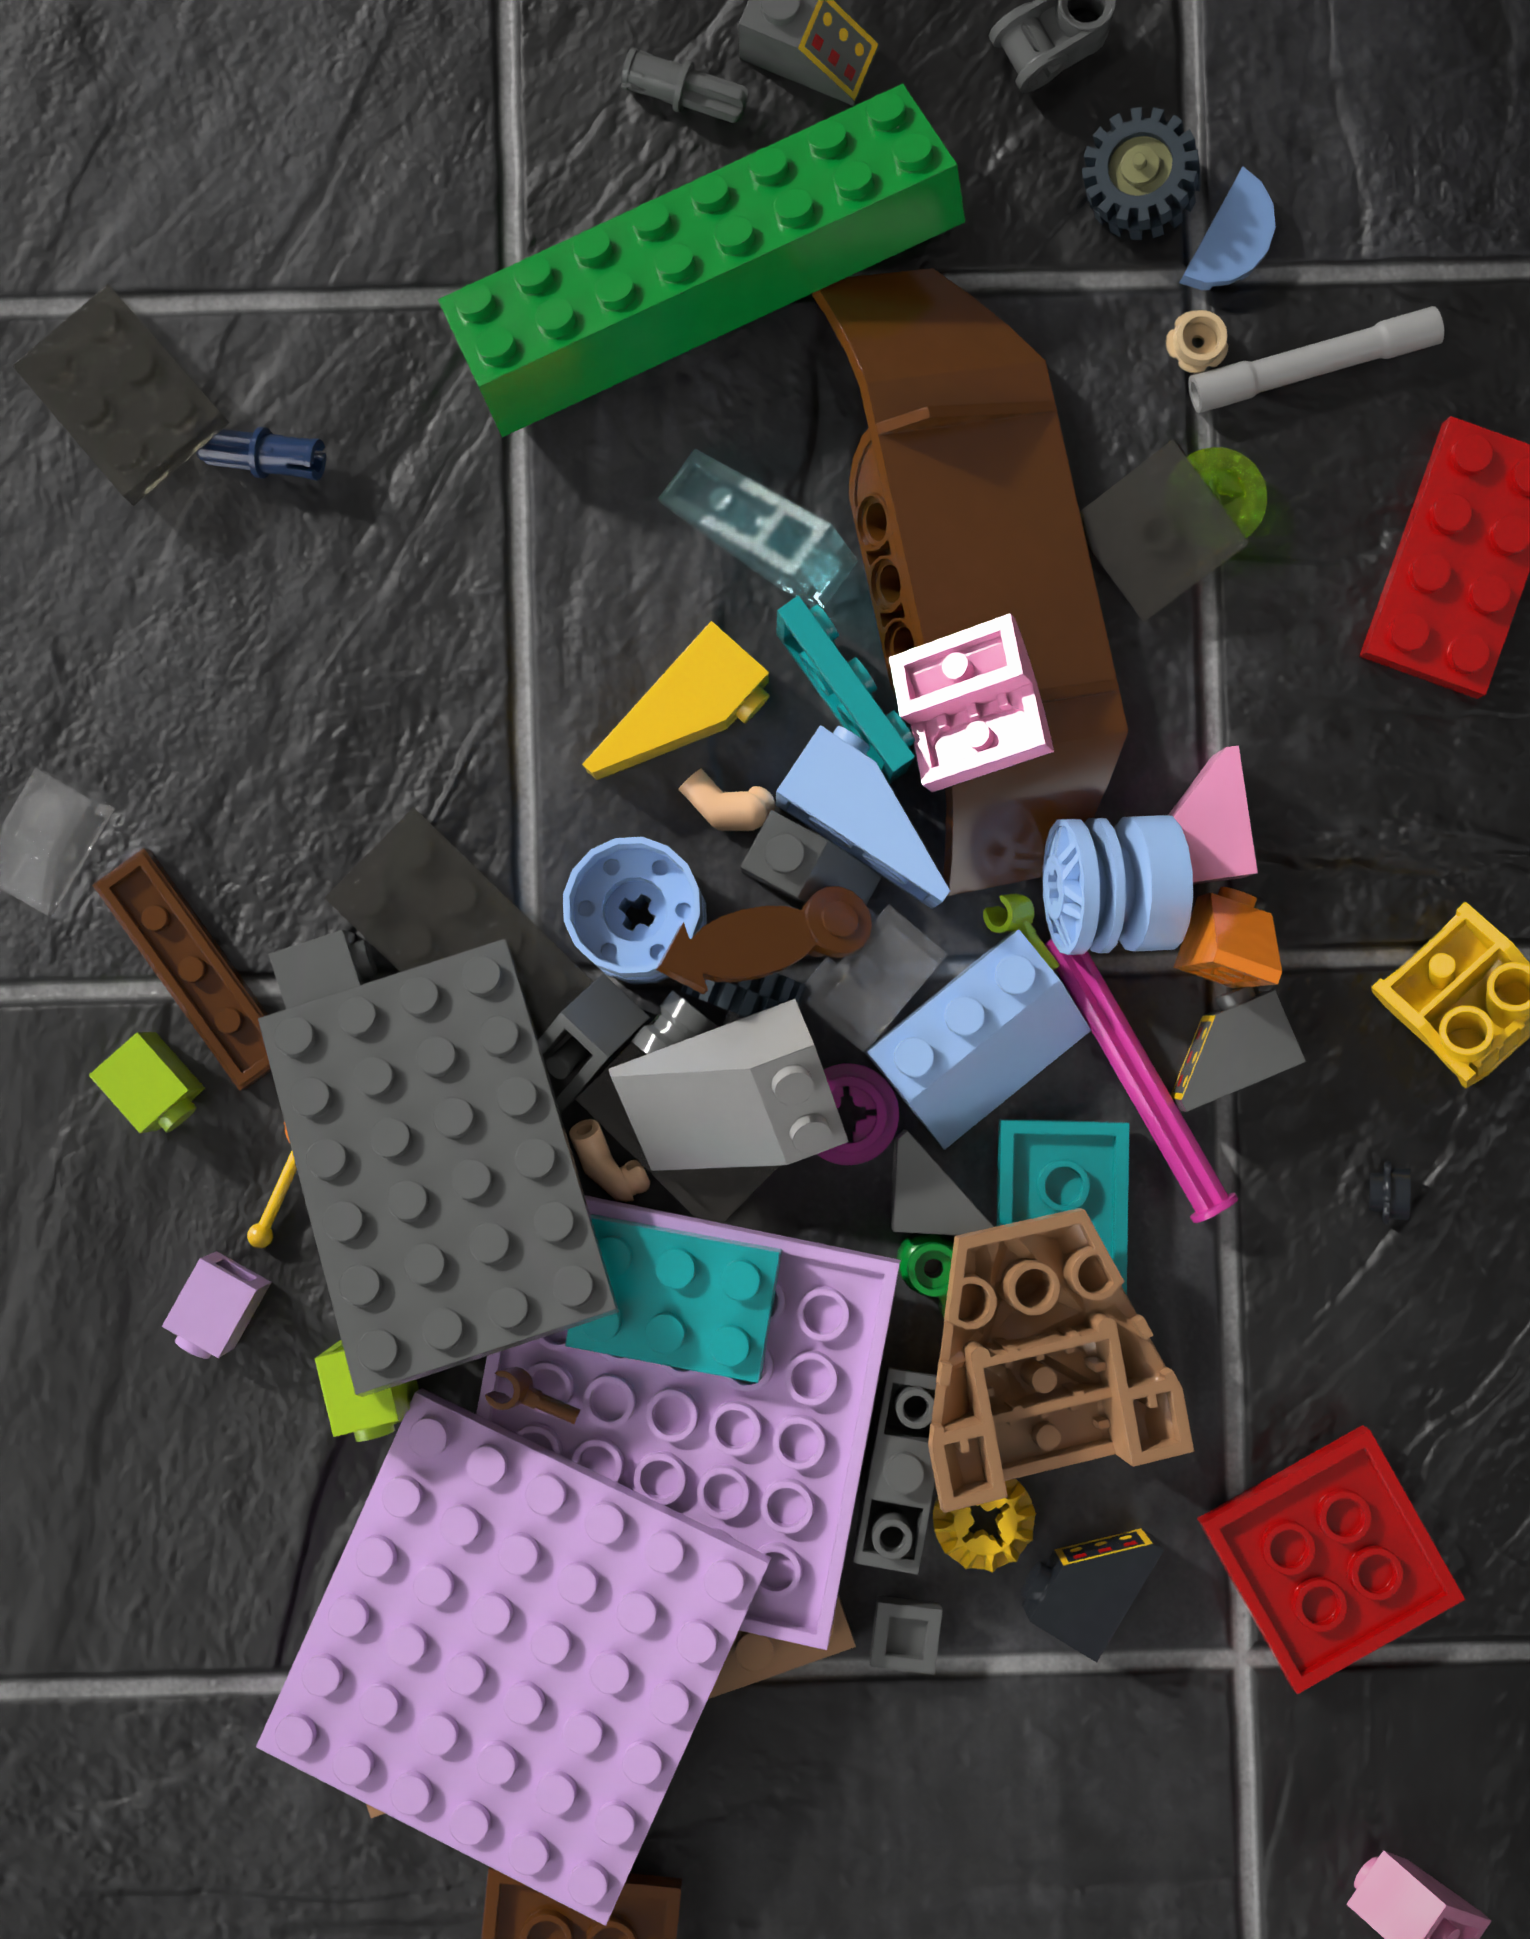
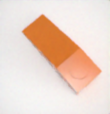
[1173,887,1282,988]

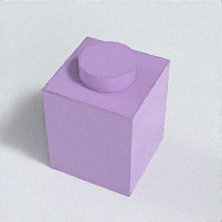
[162,1251,271,1359]

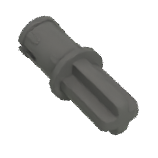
[621,47,748,123]

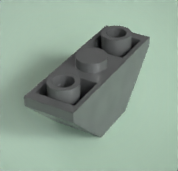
[853,1366,937,1575]

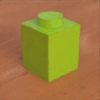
[89,1032,205,1133]

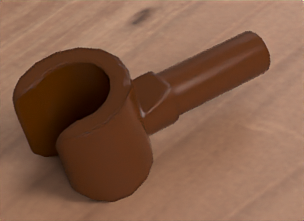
[485,1367,581,1424]

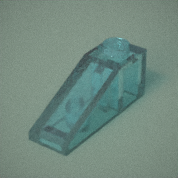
[658,449,858,609]

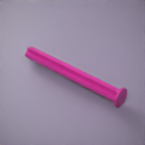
[1045,939,1239,1223]

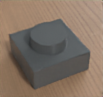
[869,1595,943,1675]

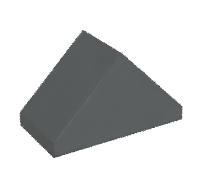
[890,1128,994,1235]

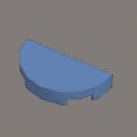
[1179,167,1276,290]

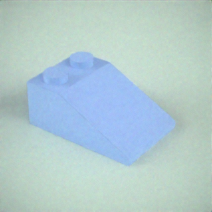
[776,725,950,909]

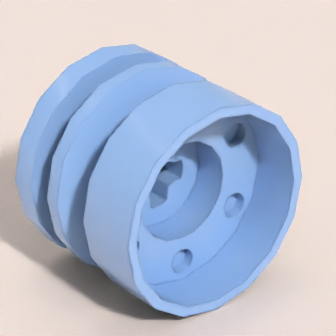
[1042,815,1193,955]
[563,837,707,984]

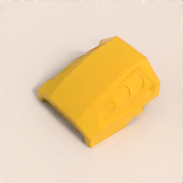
[1371,902,1530,1089]

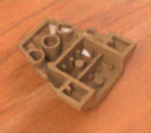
[928,1208,1194,1513]

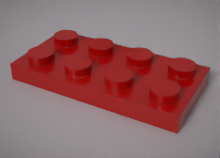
[1359,416,1530,699]

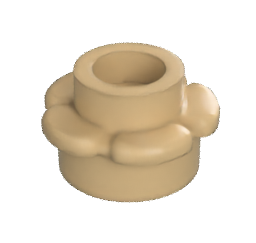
[1166,310,1228,373]

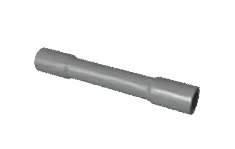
[1189,306,1444,413]

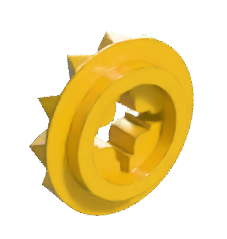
[933,1478,1036,1573]

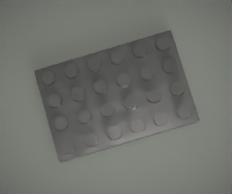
[258,939,619,1397]

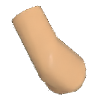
[679,768,775,831]
[569,1119,650,1202]

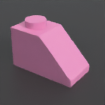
[1168,745,1258,885]
[1347,1851,1491,1939]

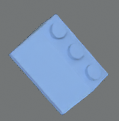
[864,929,1091,1150]

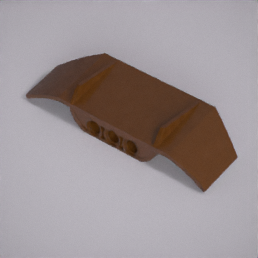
[811,268,1128,896]

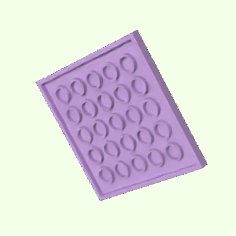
[476,1195,901,1650]
[256,1388,772,1926]

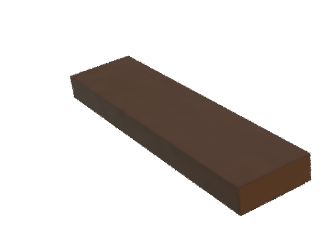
[92,848,271,1091]

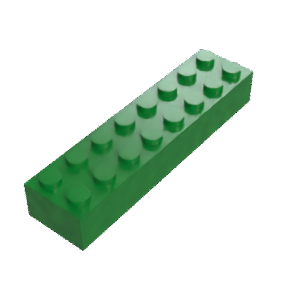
[437,84,965,437]

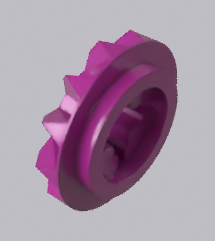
[817,1063,899,1165]

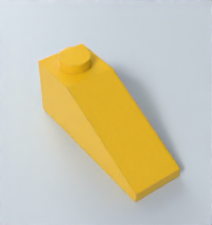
[582,621,770,780]

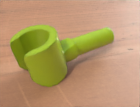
[983,894,1060,971]

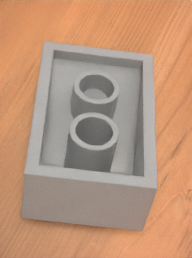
[609,999,849,1171]

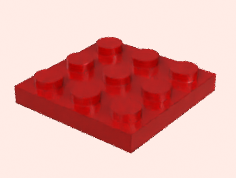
[1197,1425,1465,1694]

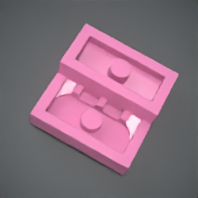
[889,614,1054,792]

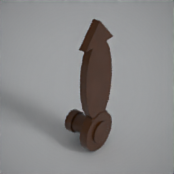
[656,886,872,995]

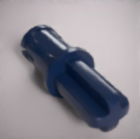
[196,427,326,481]

